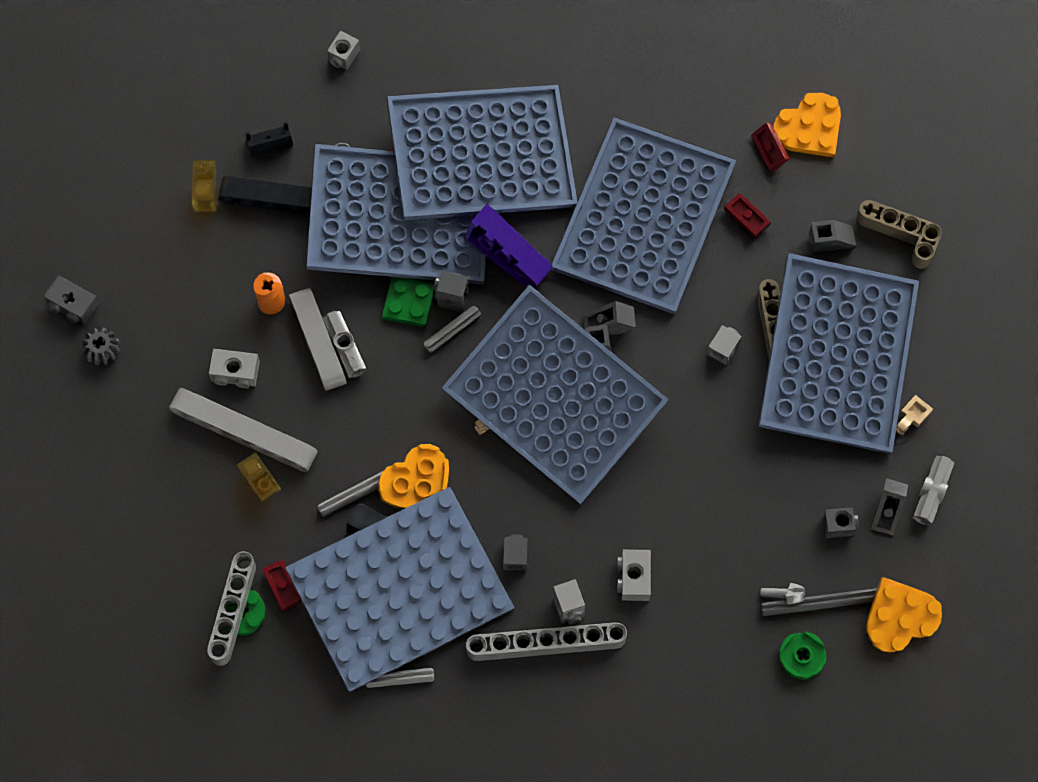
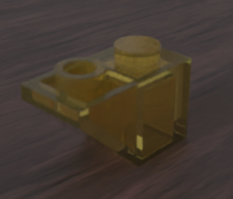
[192,160,217,211]
[237,453,281,502]

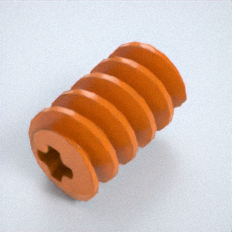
[253,273,285,315]

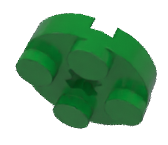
[225,588,266,636]
[779,632,826,680]

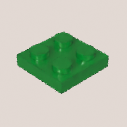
[382,277,435,328]

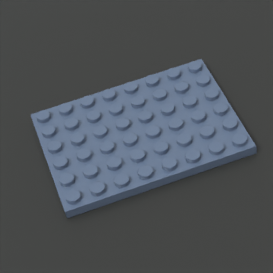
[387,85,578,220]
[551,118,736,315]
[306,144,485,285]
[758,253,919,454]
[442,285,669,505]
[285,487,515,693]

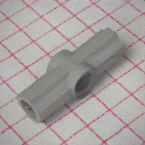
[322,311,367,378]
[913,456,954,525]

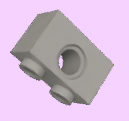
[209,349,260,388]
[617,549,651,601]
[553,579,585,625]

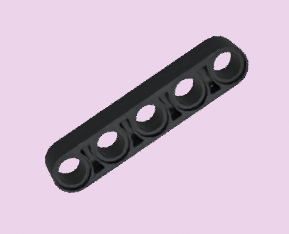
[218,176,312,215]

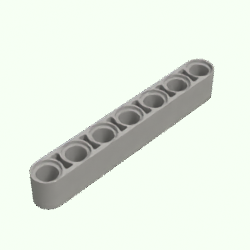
[169,388,318,472]
[466,622,627,661]

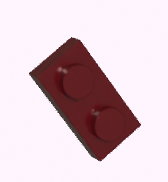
[751,122,790,171]
[724,193,771,239]
[262,559,302,611]

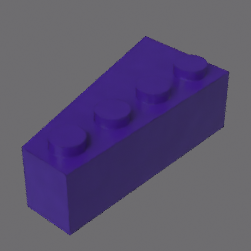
[464,203,553,290]

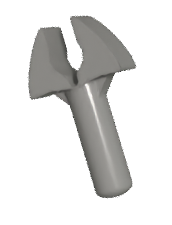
[760,583,805,604]

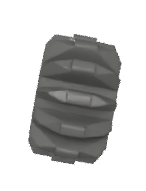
[81,327,120,366]

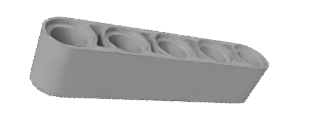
[289,287,347,391]
[207,551,256,666]

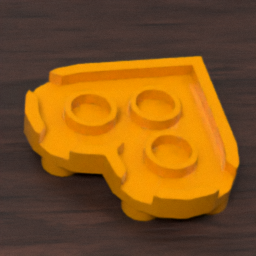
[773,93,841,158]
[378,444,449,509]
[866,577,942,652]

